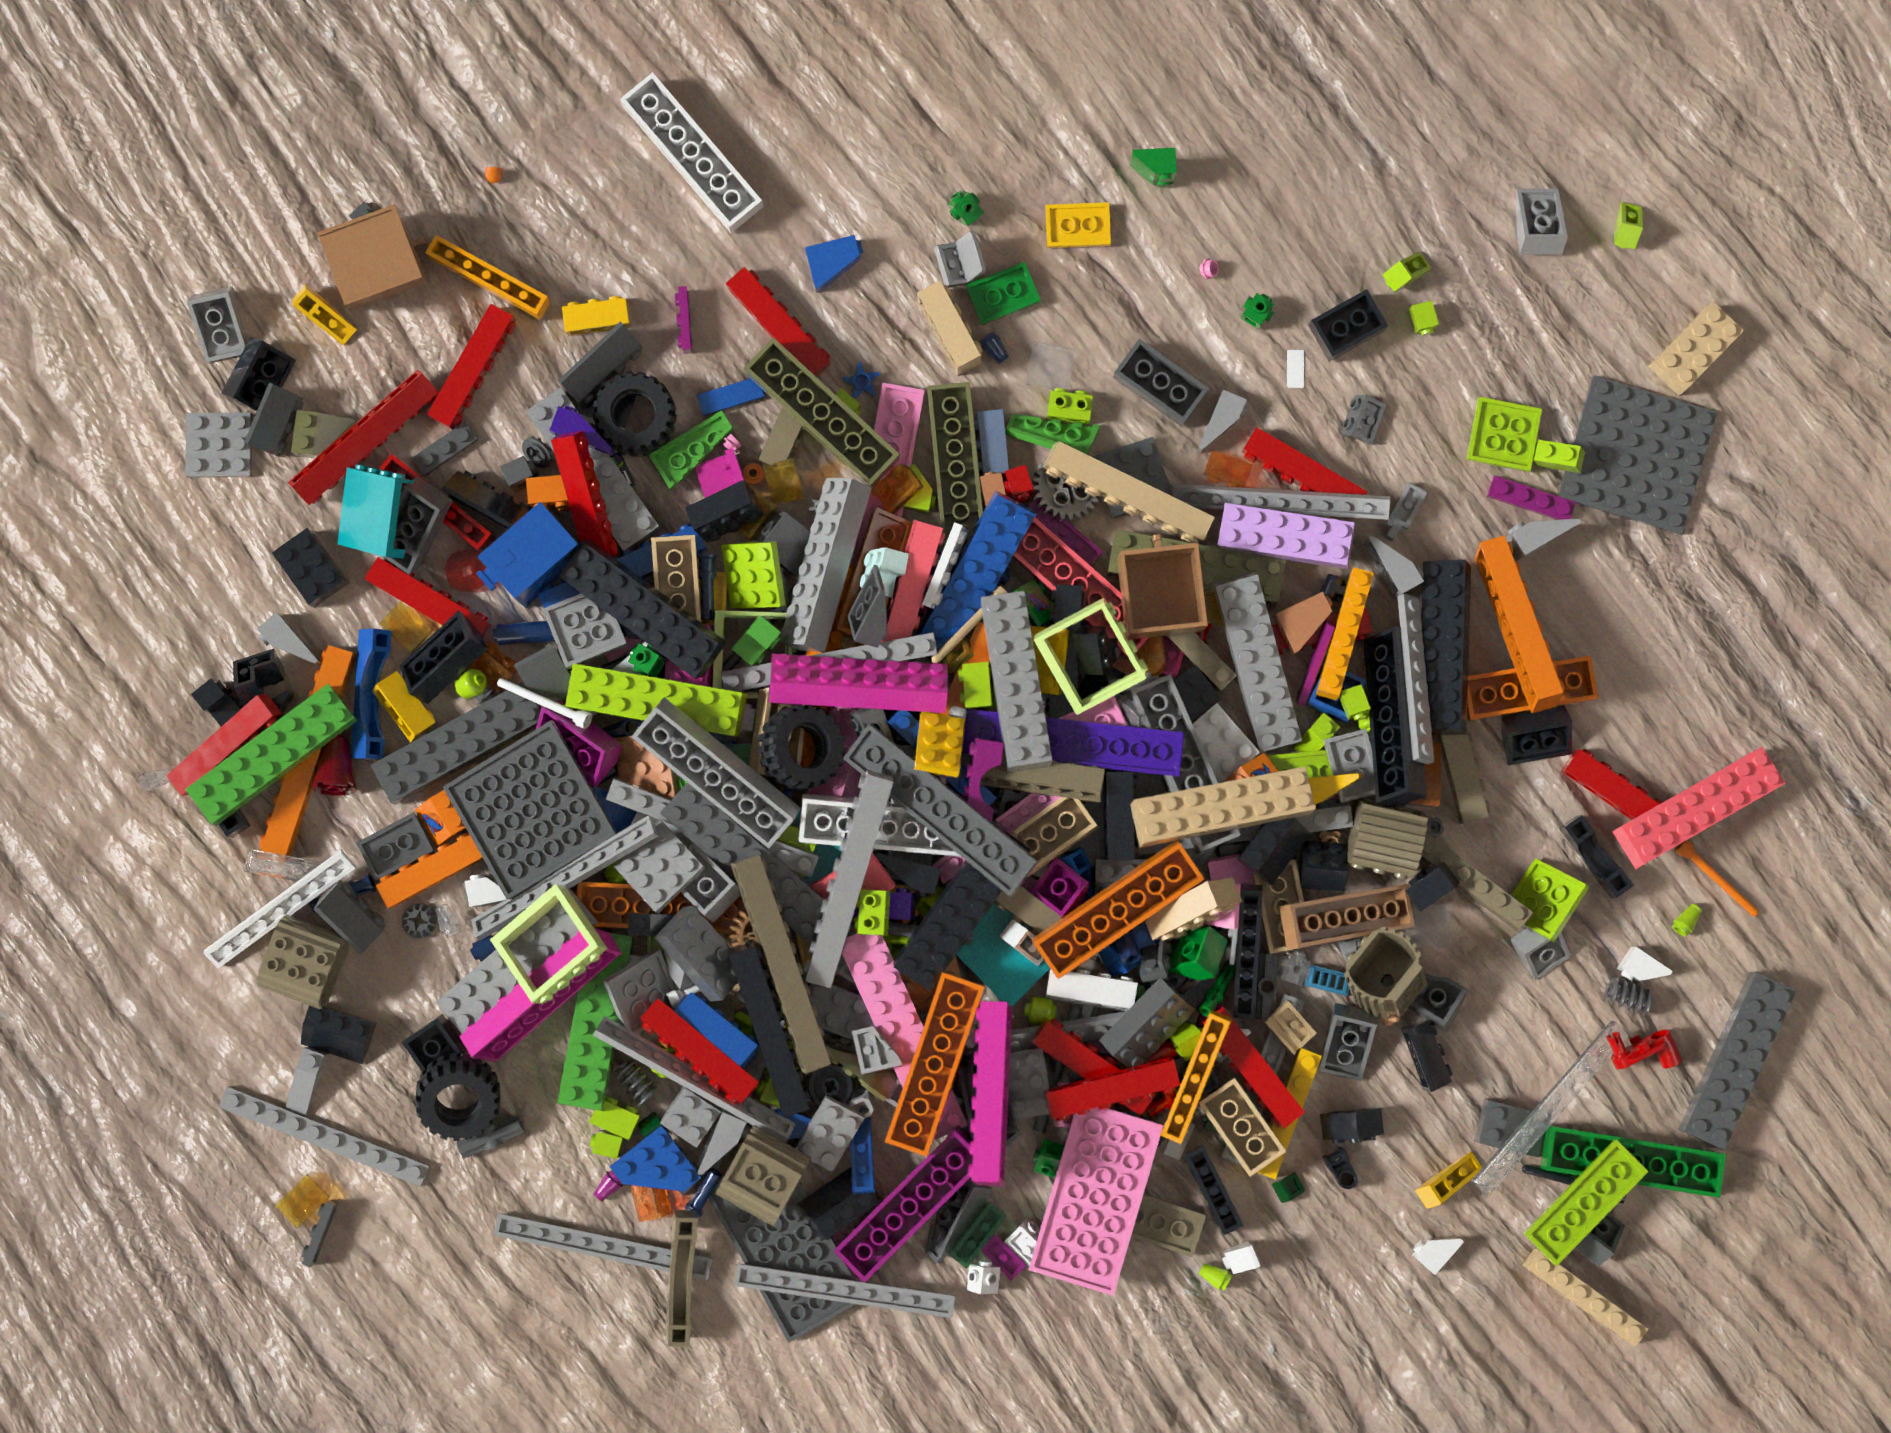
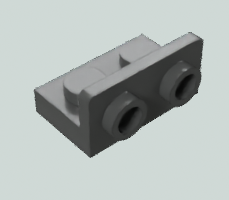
[1341,395,1386,445]
[1140,939,1173,982]

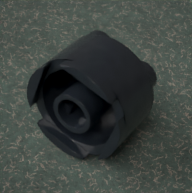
[809,1064,853,1106]

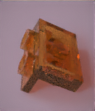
[1203,450,1253,488]
[468,641,517,692]

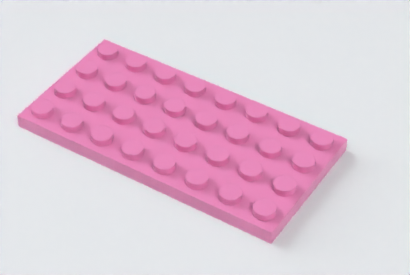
[1029,1107,1163,1296]

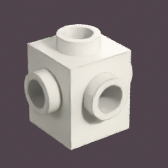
[967,1260,1000,1294]

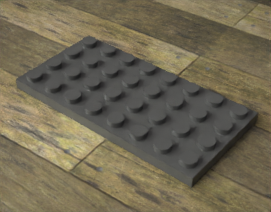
[709,1177,856,1343]

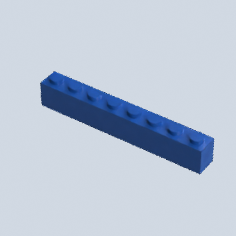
[538,523,707,608]

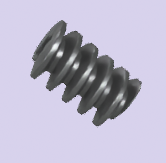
[1603,977,1653,1017]
[612,1059,658,1107]

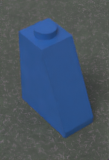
[805,235,863,293]

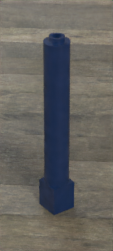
[493,621,640,645]

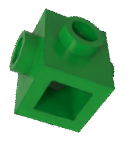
[948,190,984,226]
[1241,293,1275,330]
[628,643,667,678]
[1032,1139,1064,1178]

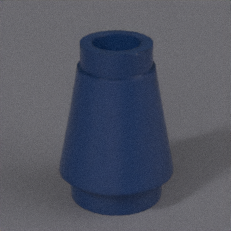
[979,331,1009,364]

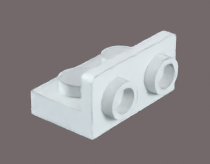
[1004,1218,1040,1273]

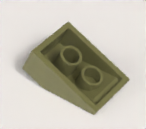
[291,410,360,464]

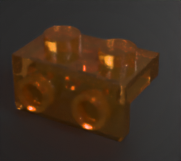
[871,463,924,514]
[630,1185,672,1222]

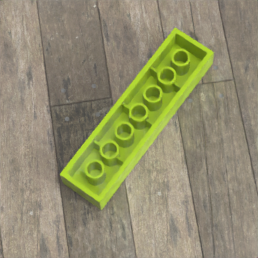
[565,663,747,737]

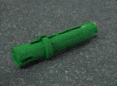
[1199,960,1236,1017]

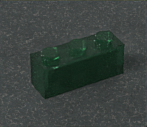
[949,1200,1007,1269]

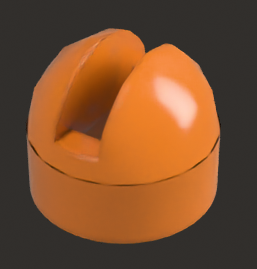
[485,167,502,183]

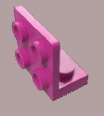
[695,448,745,498]

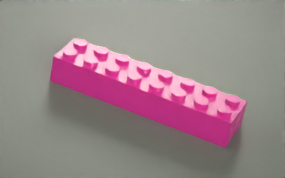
[769,654,948,713]
[460,928,622,1063]
[969,1001,1012,1186]

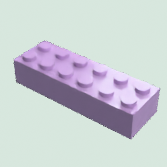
[1218,503,1355,569]

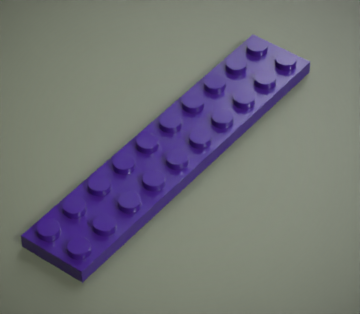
[962,709,1185,776]

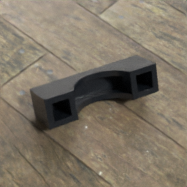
[1559,815,1634,899]

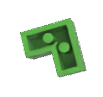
[731,615,781,666]

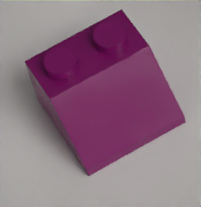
[1030,857,1089,918]

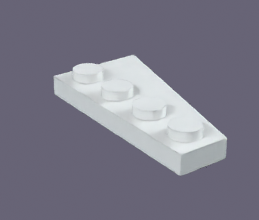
[923,523,969,609]

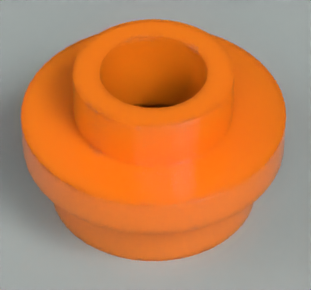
[742,463,764,485]

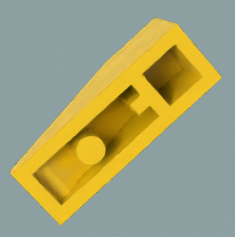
[292,283,357,345]
[1308,773,1363,808]
[1415,1151,1483,1209]

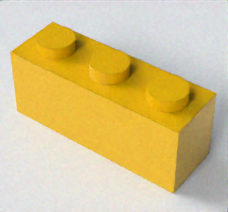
[562,296,631,336]
[372,671,436,742]

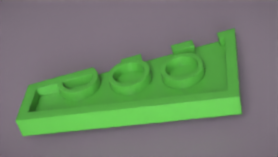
[649,411,734,491]
[1005,414,1100,455]

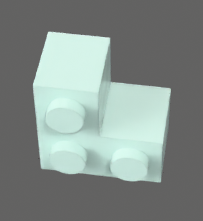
[860,547,909,599]

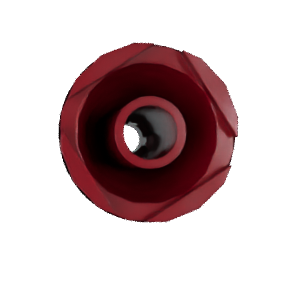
[312,734,357,796]

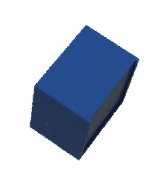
[476,502,579,608]

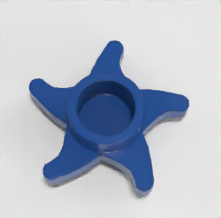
[843,362,880,399]

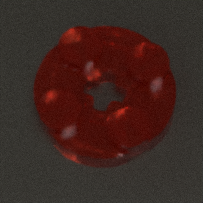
[445,549,487,593]

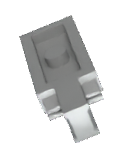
[1385,482,1427,541]

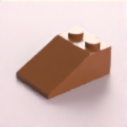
[1404,742,1441,808]

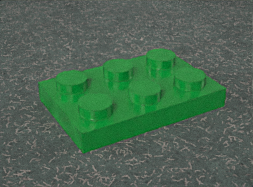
[965,262,1041,326]

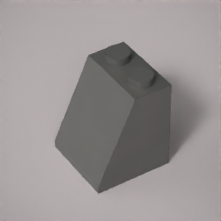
[749,508,811,577]
[514,644,571,711]

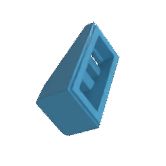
[1305,965,1349,996]

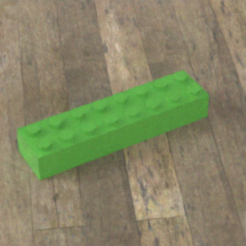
[185,683,358,826]
[557,933,635,1112]

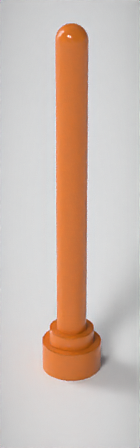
[1674,840,1759,916]

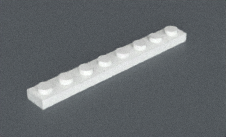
[204,850,355,968]

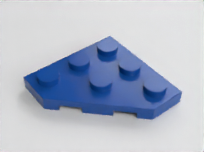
[609,1125,702,1192]

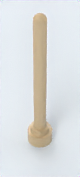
[932,585,1007,663]

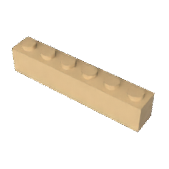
[1522,1248,1648,1347]

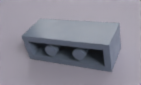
[973,409,1009,477]

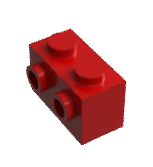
[1003,465,1033,503]

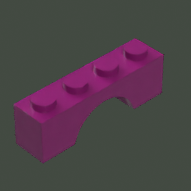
[962,738,1004,822]

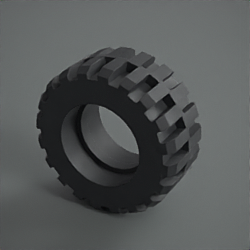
[593,371,677,457]
[758,704,846,790]
[415,1053,500,1141]

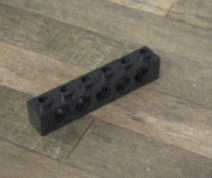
[1233,884,1263,1019]

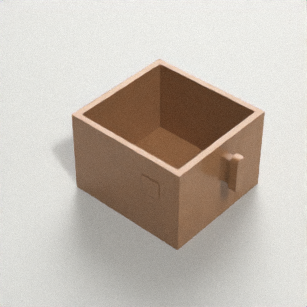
[317,204,429,310]
[1117,534,1208,640]

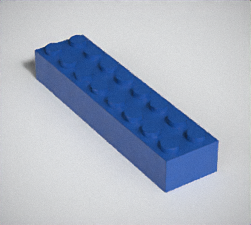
[915,490,1036,665]

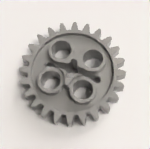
[1031,458,1099,522]

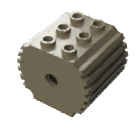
[1346,798,1428,879]
[256,915,350,1009]
[1344,927,1427,1019]
[716,1126,811,1227]

